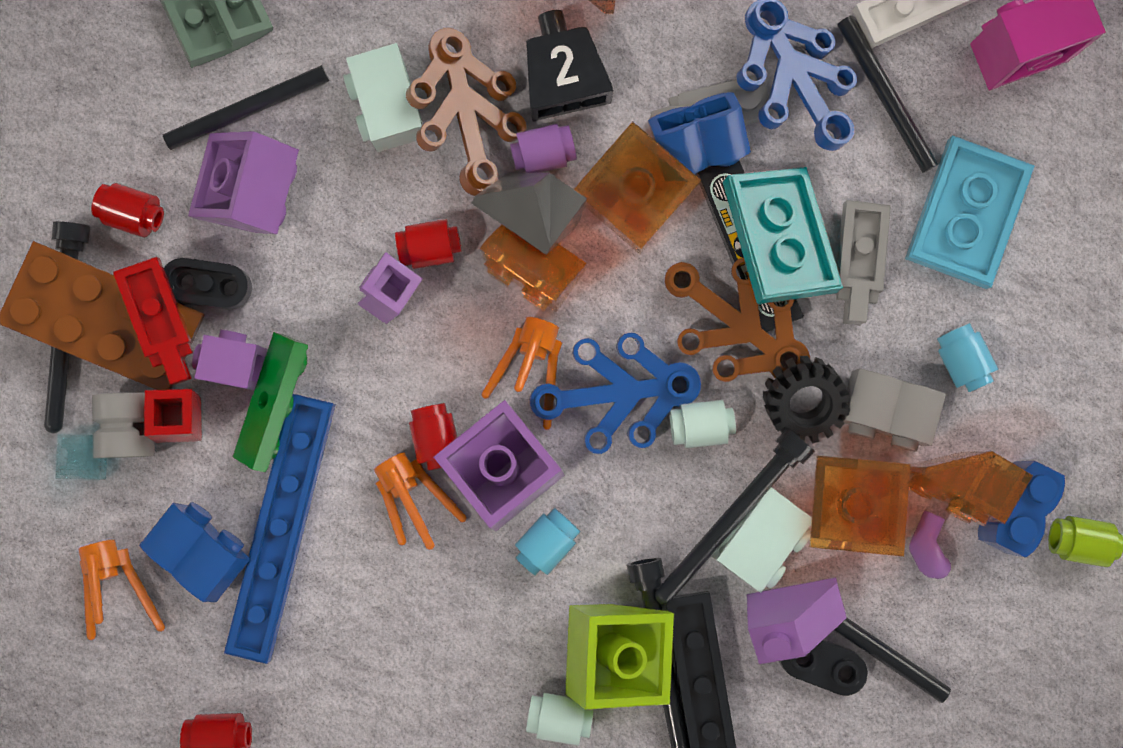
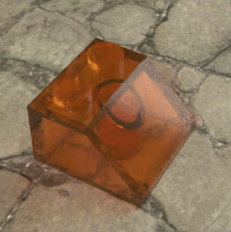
[574,121,701,254]
[809,456,910,557]

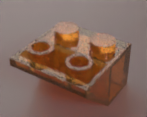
[480,225,587,312]
[898,451,1033,526]

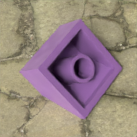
[188,131,299,234]
[434,400,565,531]

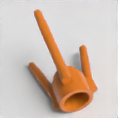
[481,317,563,430]
[374,452,467,550]
[78,540,165,640]

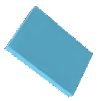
[905,135,1035,289]

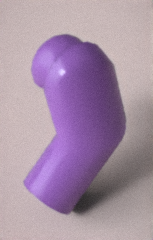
[909,511,951,579]

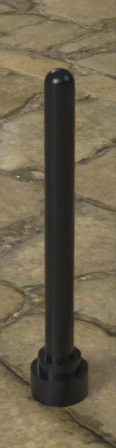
[44,221,90,434]
[655,427,815,605]
[627,558,689,748]

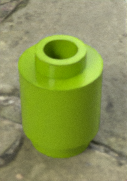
[1048,516,1123,567]

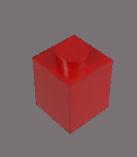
[144,389,202,443]

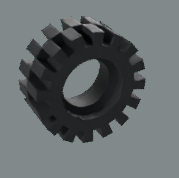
[762,356,851,444]

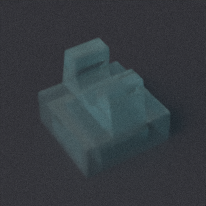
[55,434,107,480]

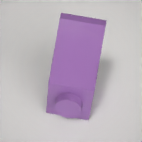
[747,577,847,664]

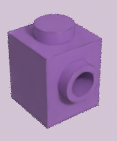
[192,329,267,390]

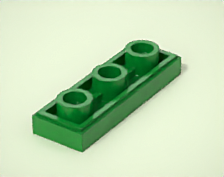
[232,332,308,472]

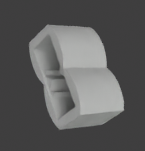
[840,368,946,452]

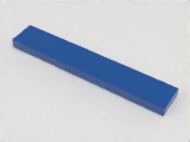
[224,394,336,664]

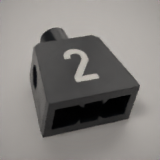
[526,10,613,122]

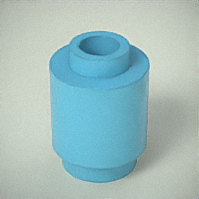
[937,323,999,392]
[515,508,581,576]

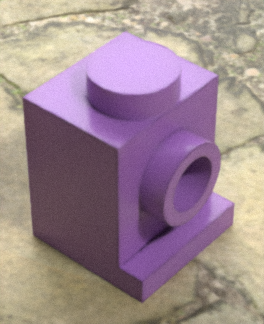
[358,252,423,324]

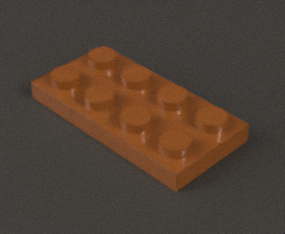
[0,241,205,390]

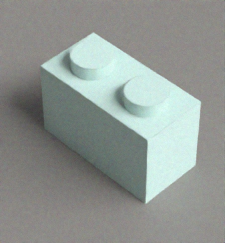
[343,43,427,152]
[711,487,815,593]

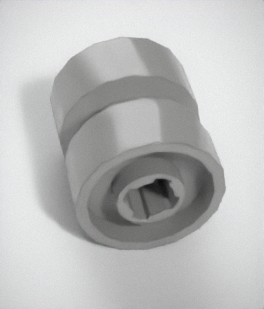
[92,393,155,458]

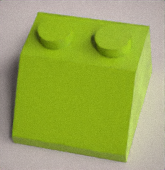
[565,604,674,710]

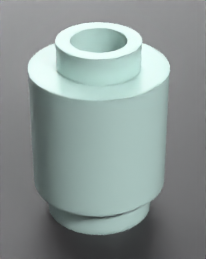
[670,400,736,448]
[526,693,594,746]

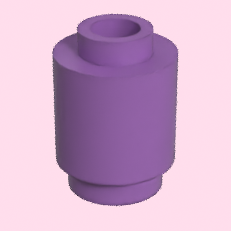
[510,123,577,173]

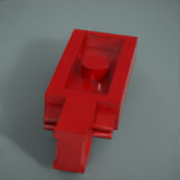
[113,257,193,385]

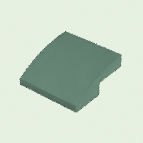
[160,0,273,68]

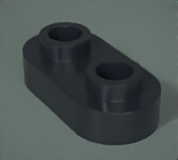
[164,258,252,310]
[779,639,868,696]

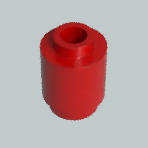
[91,183,164,238]
[395,219,462,269]
[409,403,458,471]
[180,713,252,748]

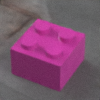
[970,0,1106,91]

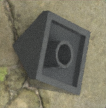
[472,172,587,255]

